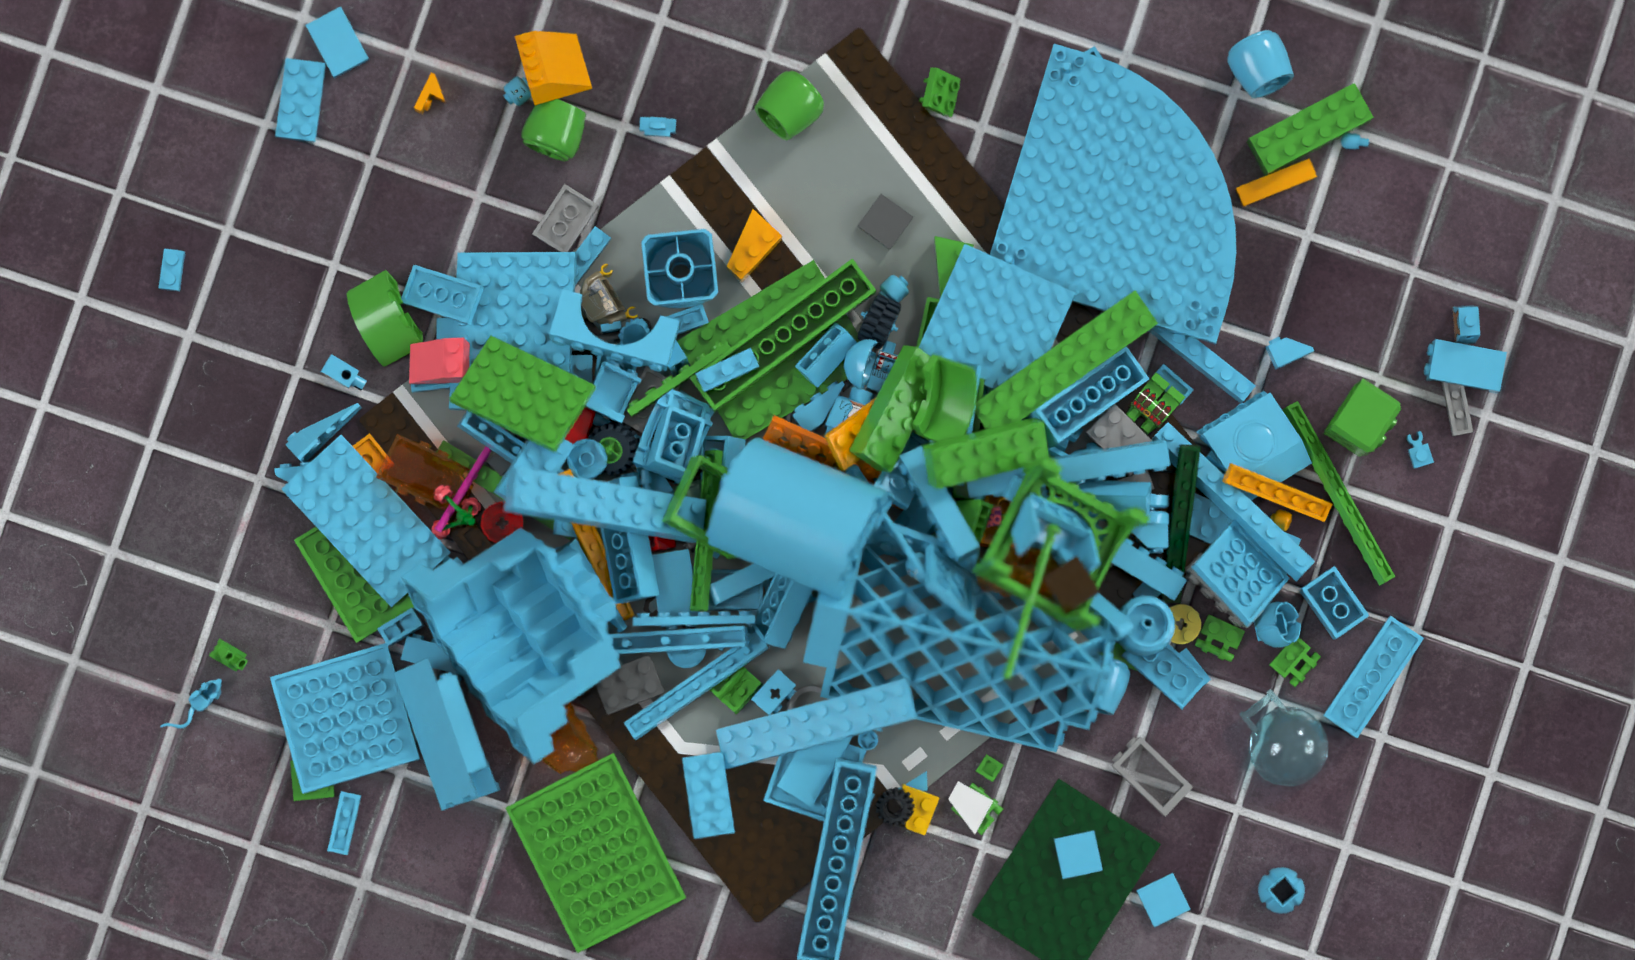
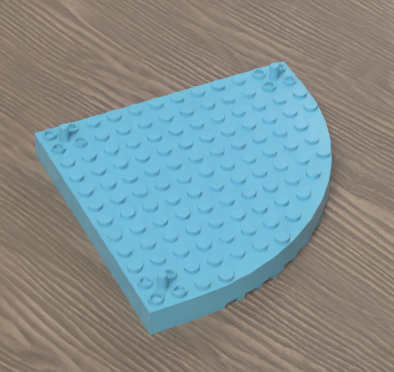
[990,44,1236,344]

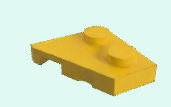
[901,783,939,835]

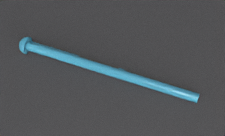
[845,464,926,584]

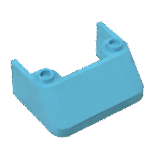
[1012,494,1100,574]

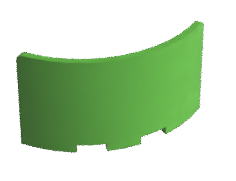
[347,270,423,366]
[912,354,977,442]

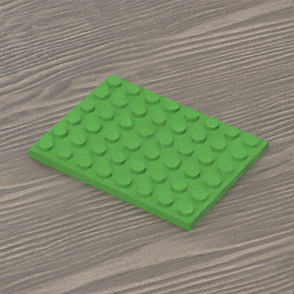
[677,260,860,440]
[505,753,686,953]

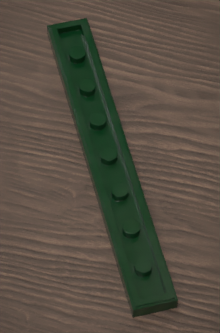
[1160,444,1201,603]

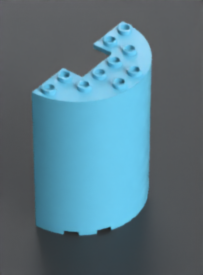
[706,438,894,600]

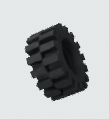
[876,787,915,826]

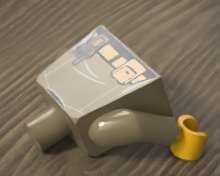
[580,264,638,325]

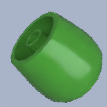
[755,71,824,141]
[521,99,587,161]

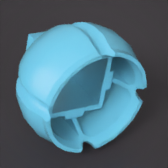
[1254,602,1301,648]
[1258,867,1305,914]

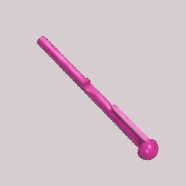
[434,426,507,533]

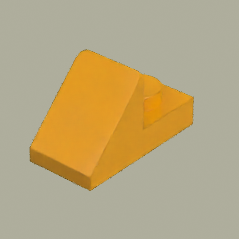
[414,72,446,115]

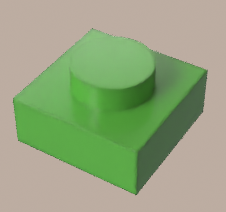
[976,754,1003,782]

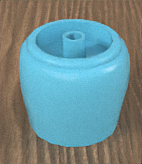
[1227,30,1294,98]
[1118,596,1175,656]
[1066,654,1130,715]

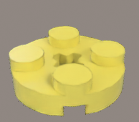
[1170,604,1201,645]

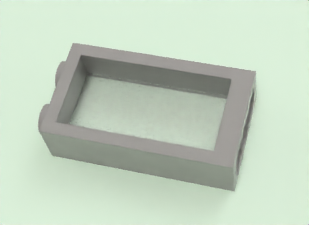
[1111,737,1193,816]

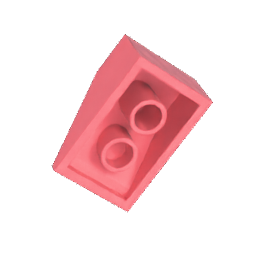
[409,338,470,384]

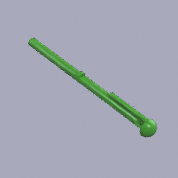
[1003,524,1060,680]

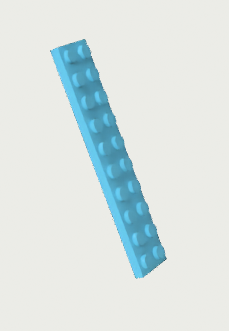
[716,678,917,769]

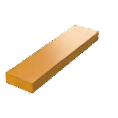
[1235,158,1317,207]

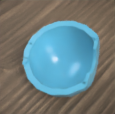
[844,339,878,390]

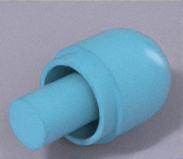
[1341,133,1369,150]

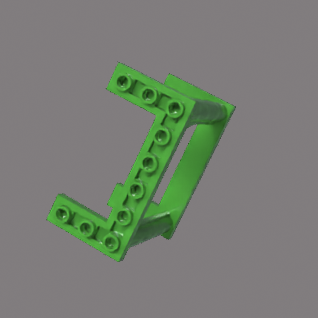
[972,457,1150,631]

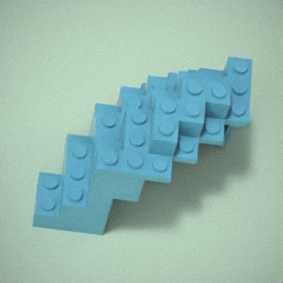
[401,528,621,764]

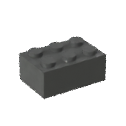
[596,655,665,715]

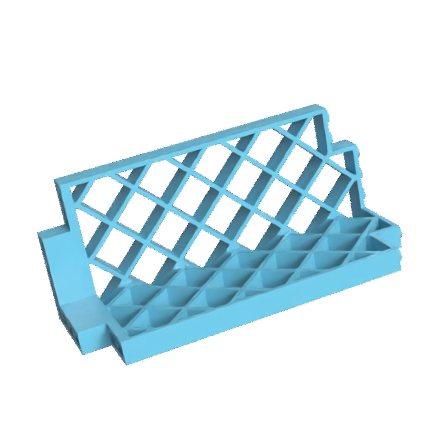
[803,543,1115,752]

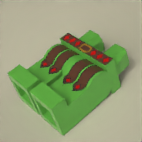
[1126,373,1185,435]

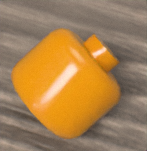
[1270,509,1292,531]

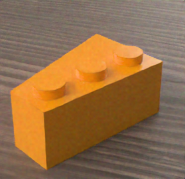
[727,209,782,283]

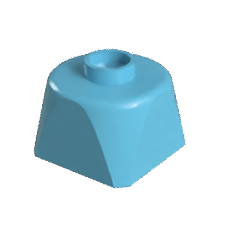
[641,229,718,308]

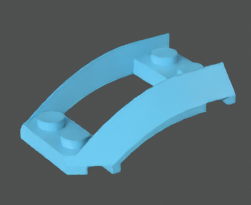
[632,389,712,484]

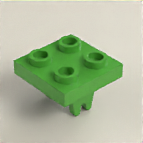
[919,67,960,117]

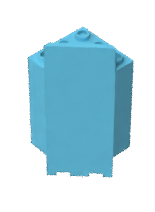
[394,658,500,811]

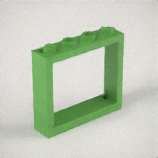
[662,454,737,559]

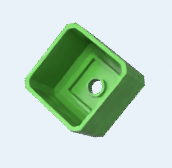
[1323,379,1401,457]

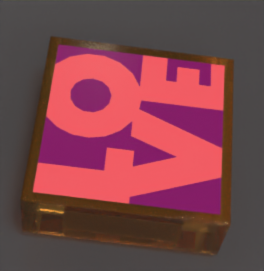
[986,506,1003,529]

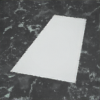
[948,781,993,834]

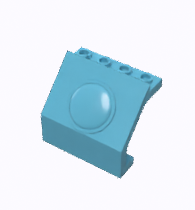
[1197,391,1312,500]

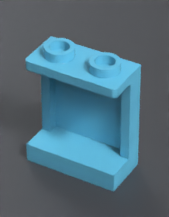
[585,360,642,423]

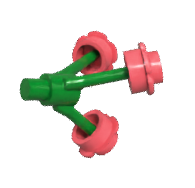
[432,485,481,539]

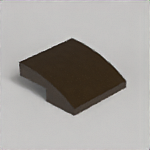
[1043,556,1100,615]

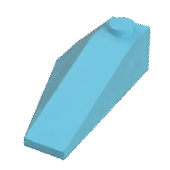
[285,403,362,462]

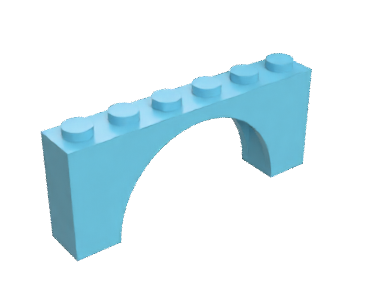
[549,289,680,372]

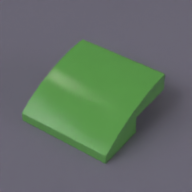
[710,666,763,715]

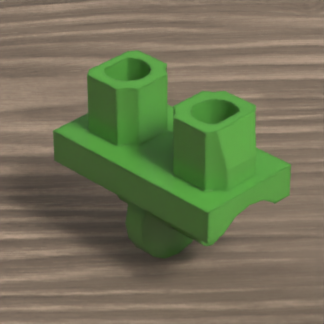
[209,639,248,671]

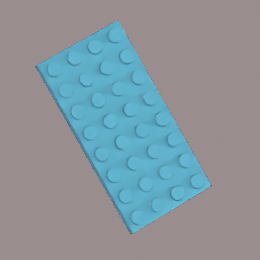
[282,435,451,608]

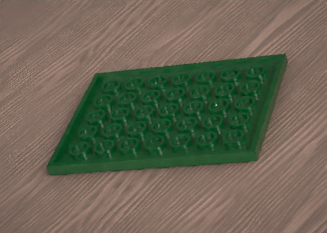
[972,778,1161,960]

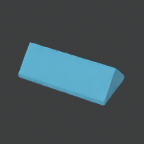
[1067,480,1152,523]

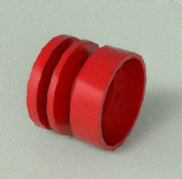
[481,502,523,544]

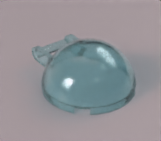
[1239,689,1328,787]

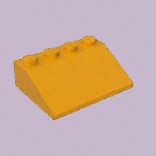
[515,31,593,105]

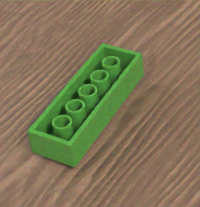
[1247,83,1374,176]
[849,345,931,473]
[922,418,1049,489]

